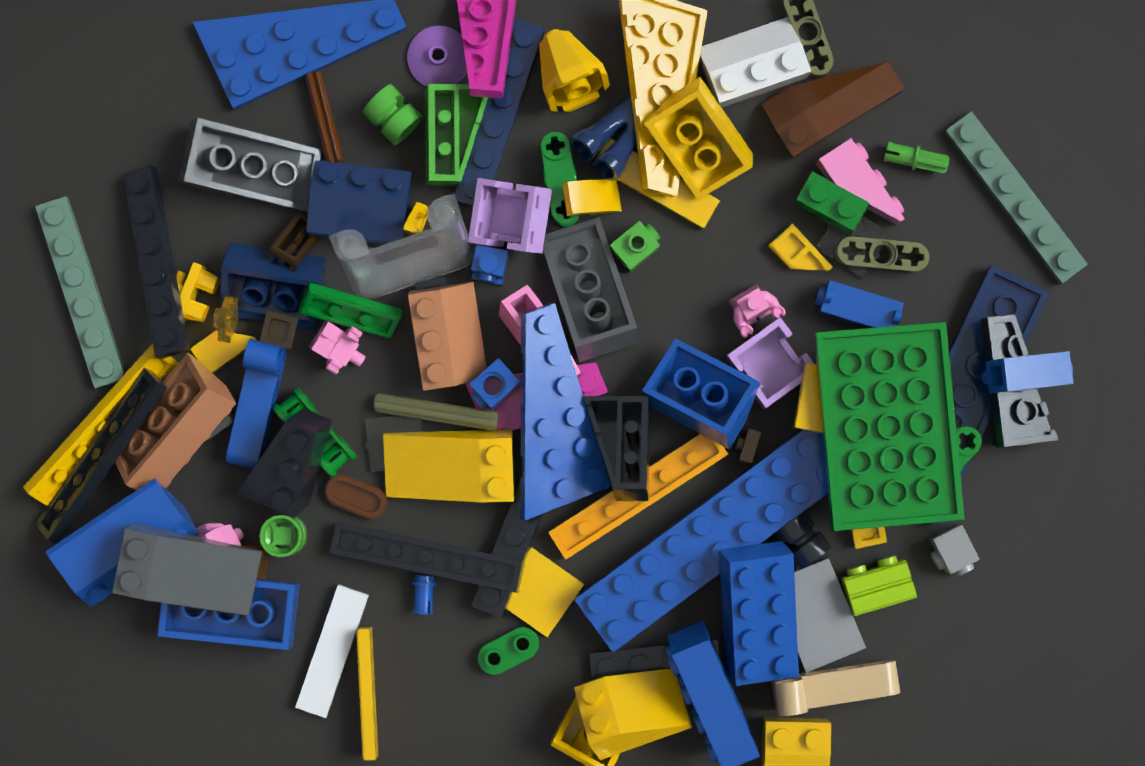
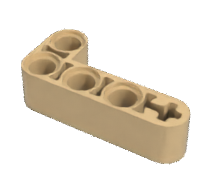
[771,660,901,716]

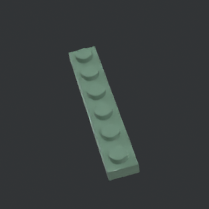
[944,111,1088,284]
[35,196,126,389]

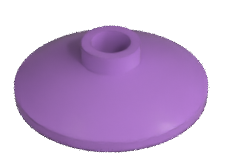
[407,26,467,87]

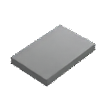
[794,558,866,673]

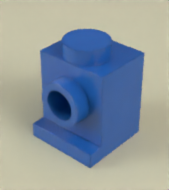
[471,244,509,286]

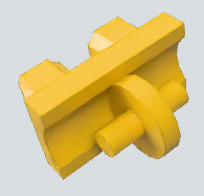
[176,262,221,322]

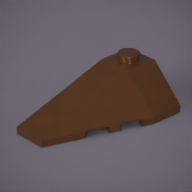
[761,61,905,159]

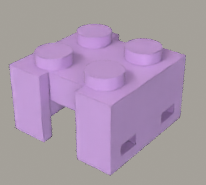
[468,178,552,253]
[725,317,814,409]

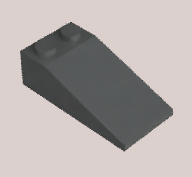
[177,118,322,212]
[543,217,641,363]
[112,522,263,615]

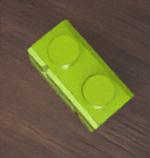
[840,555,917,616]

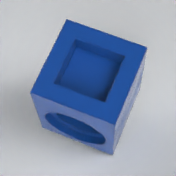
[470,358,521,411]

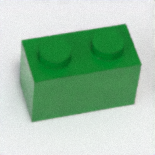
[796,171,869,236]

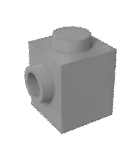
[928,524,980,576]

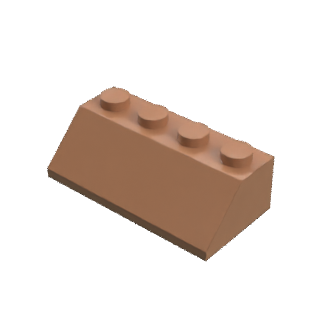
[115,353,236,490]

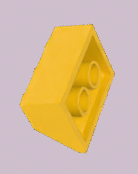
[644,77,753,200]

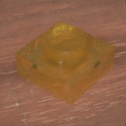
[213,296,238,343]

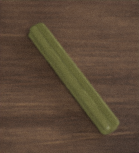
[373,393,499,431]

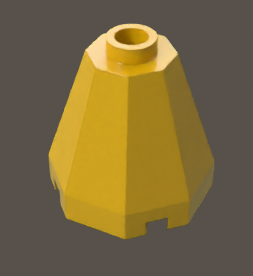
[539,29,610,112]

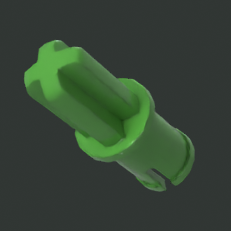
[884,141,949,174]

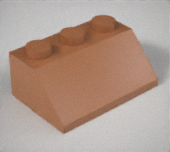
[408,282,487,391]

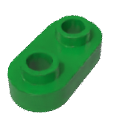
[478,626,539,675]

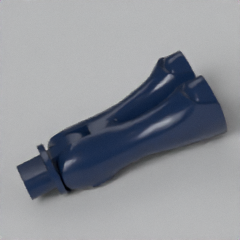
[570,93,637,181]

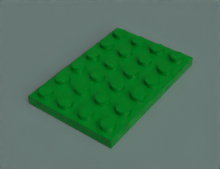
[814,322,965,531]

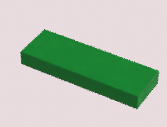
[299,283,402,339]

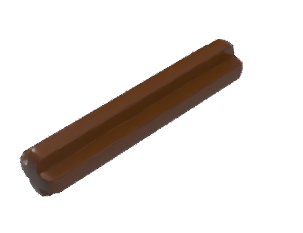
[305,71,343,163]

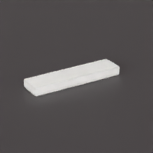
[295,584,369,718]

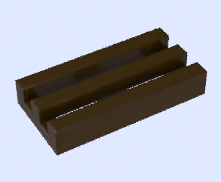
[266,212,321,272]

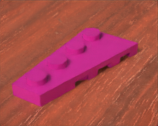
[457,0,517,99]
[466,362,608,431]

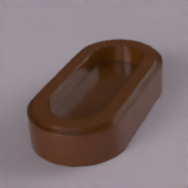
[325,474,388,519]

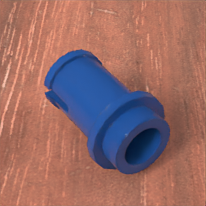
[411,574,437,615]

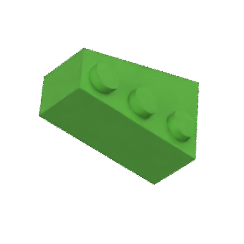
[424,84,488,186]

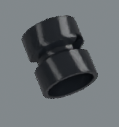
[771,511,831,571]

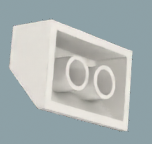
[700,17,811,108]

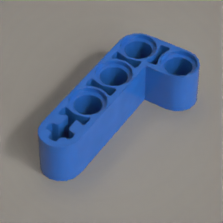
[226,339,287,469]

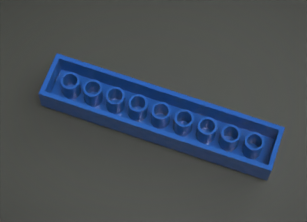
[574,429,828,652]

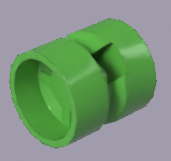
[362,84,423,146]
[259,514,308,557]

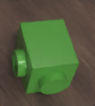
[610,221,661,273]

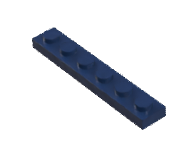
[453,18,545,207]

